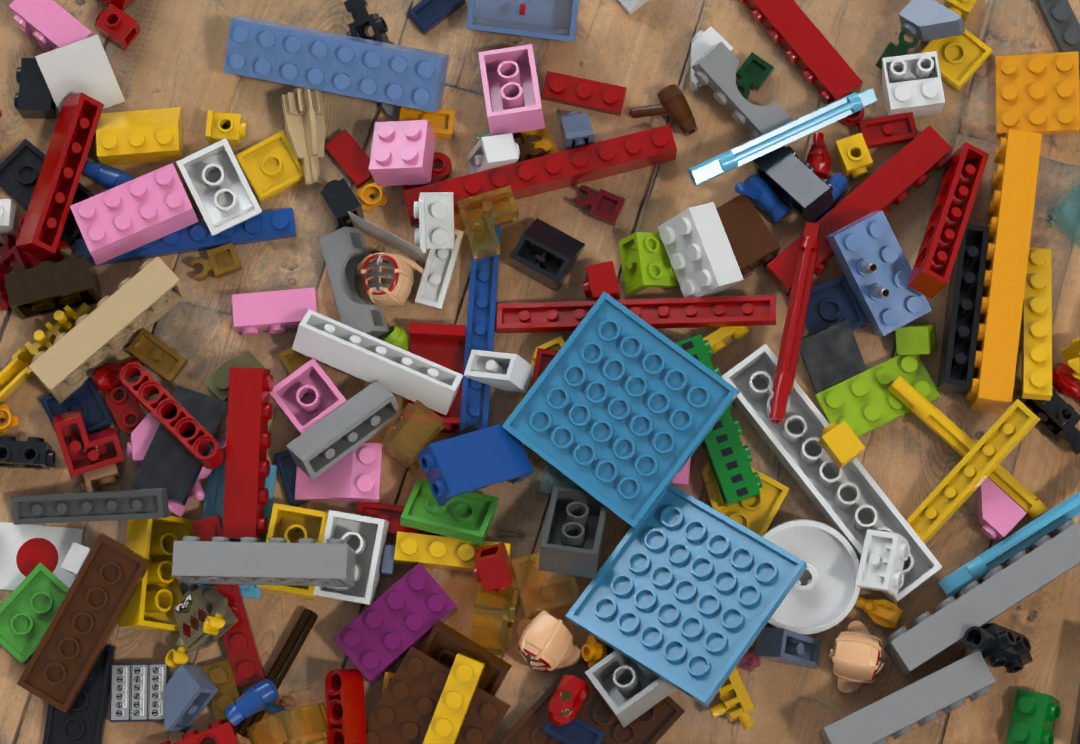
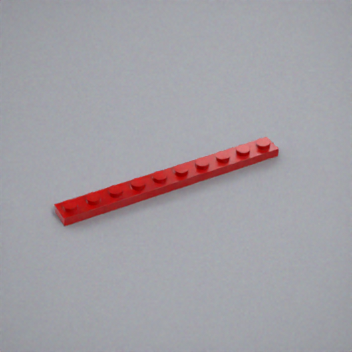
[496,295,776,333]

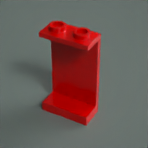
[403,322,466,433]

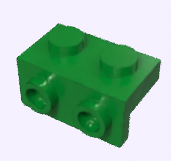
[1005,689,1061,744]

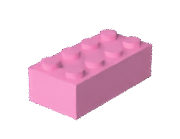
[70,163,198,265]

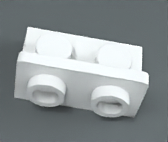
[414,192,455,253]
[855,529,910,596]

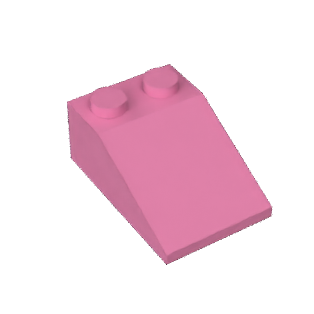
[294,443,382,504]

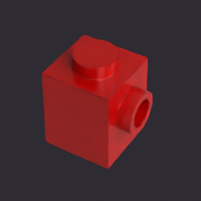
[95,3,141,51]
[582,260,620,301]
[473,542,514,592]

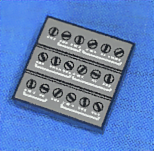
[110,663,170,723]

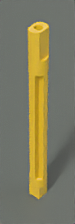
[887,376,1050,520]

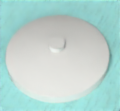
[762,519,860,634]

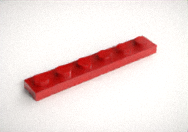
[191,515,266,688]

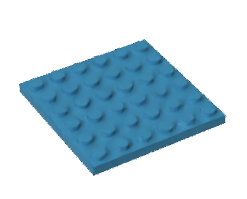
[502,291,740,529]
[566,484,807,707]

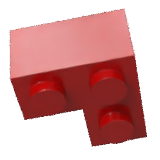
[53,409,125,477]

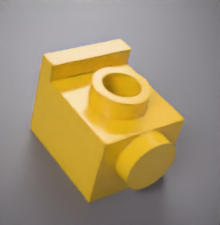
[205,110,248,147]

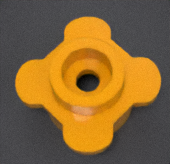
[357,182,388,212]
[0,404,19,436]
[581,635,607,669]

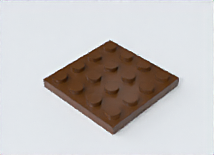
[366,645,511,744]

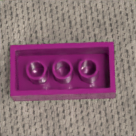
[332,563,458,685]

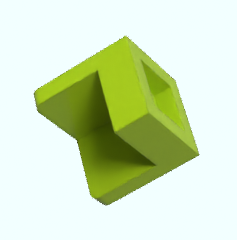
[895,322,937,355]

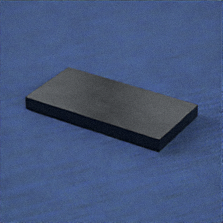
[0,139,95,247]
[131,385,228,506]
[43,645,116,744]

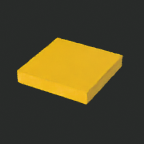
[920,28,993,92]
[235,130,305,203]

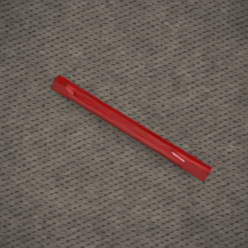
[769,222,820,425]

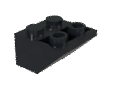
[509,218,585,292]

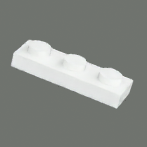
[415,229,464,311]

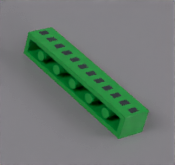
[675,334,762,507]

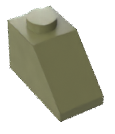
[204,351,266,402]

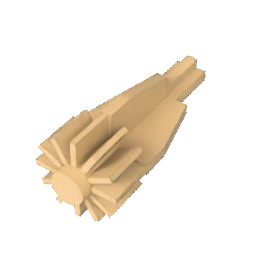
[281,87,326,187]

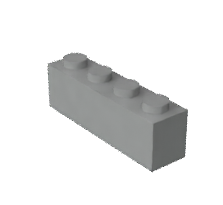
[286,380,403,480]

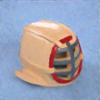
[356,252,424,306]
[516,610,582,673]
[828,620,886,694]

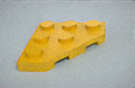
[701,462,790,536]

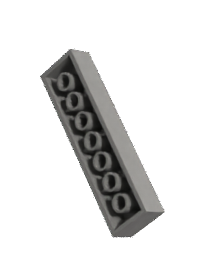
[883,519,1080,678]

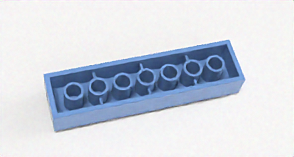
[224,15,449,112]

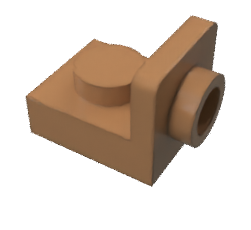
[80,463,122,492]

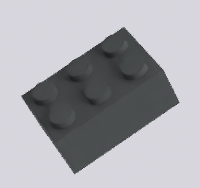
[539,486,608,579]

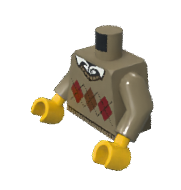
[165,582,238,668]

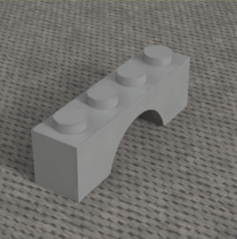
[692,41,793,139]
[319,226,389,338]

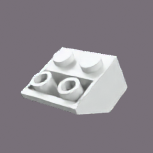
[882,51,945,117]

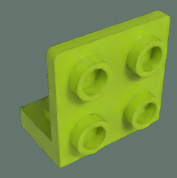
[618,232,680,295]

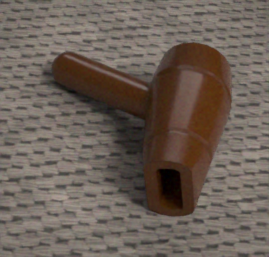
[629,84,698,136]

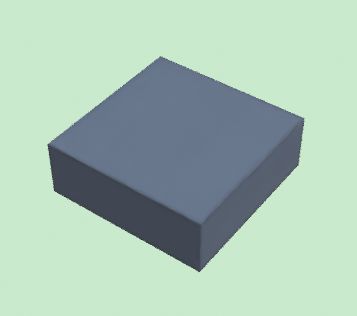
[381,545,396,578]

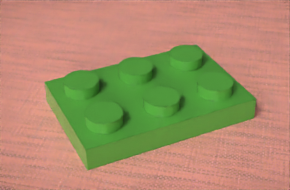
[400,478,499,545]
[0,563,70,665]

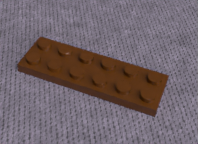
[17,533,152,713]

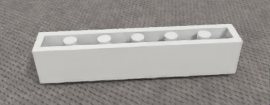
[292,309,463,415]

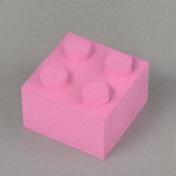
[369,120,436,186]
[269,358,347,435]

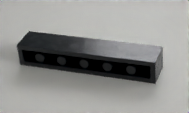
[937,224,990,395]

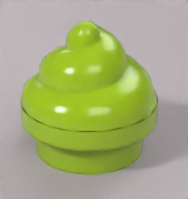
[380,324,409,351]

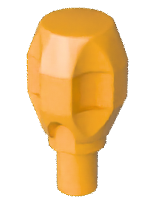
[854,595,904,629]

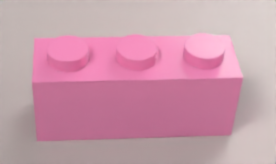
[232,287,319,337]

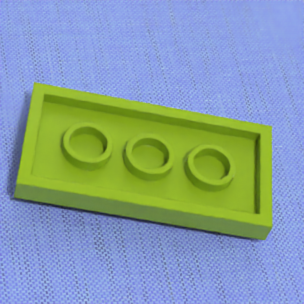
[814,354,941,437]

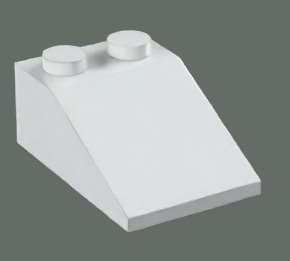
[176,138,262,236]

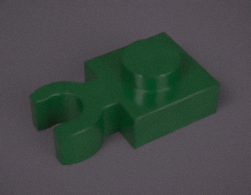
[875,28,920,70]
[736,52,774,100]

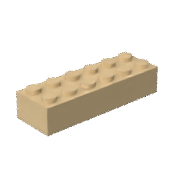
[29,256,187,404]

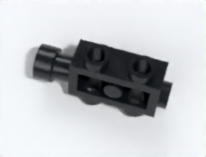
[344,0,394,44]
[1017,388,1080,455]
[0,436,56,470]
[964,623,1033,673]

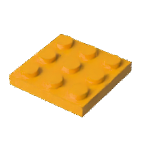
[995,51,1080,137]

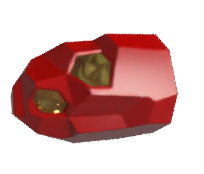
[547,675,590,727]

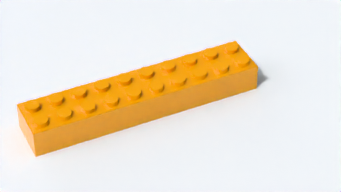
[966,129,1042,415]

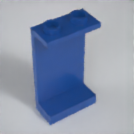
[417,423,534,506]

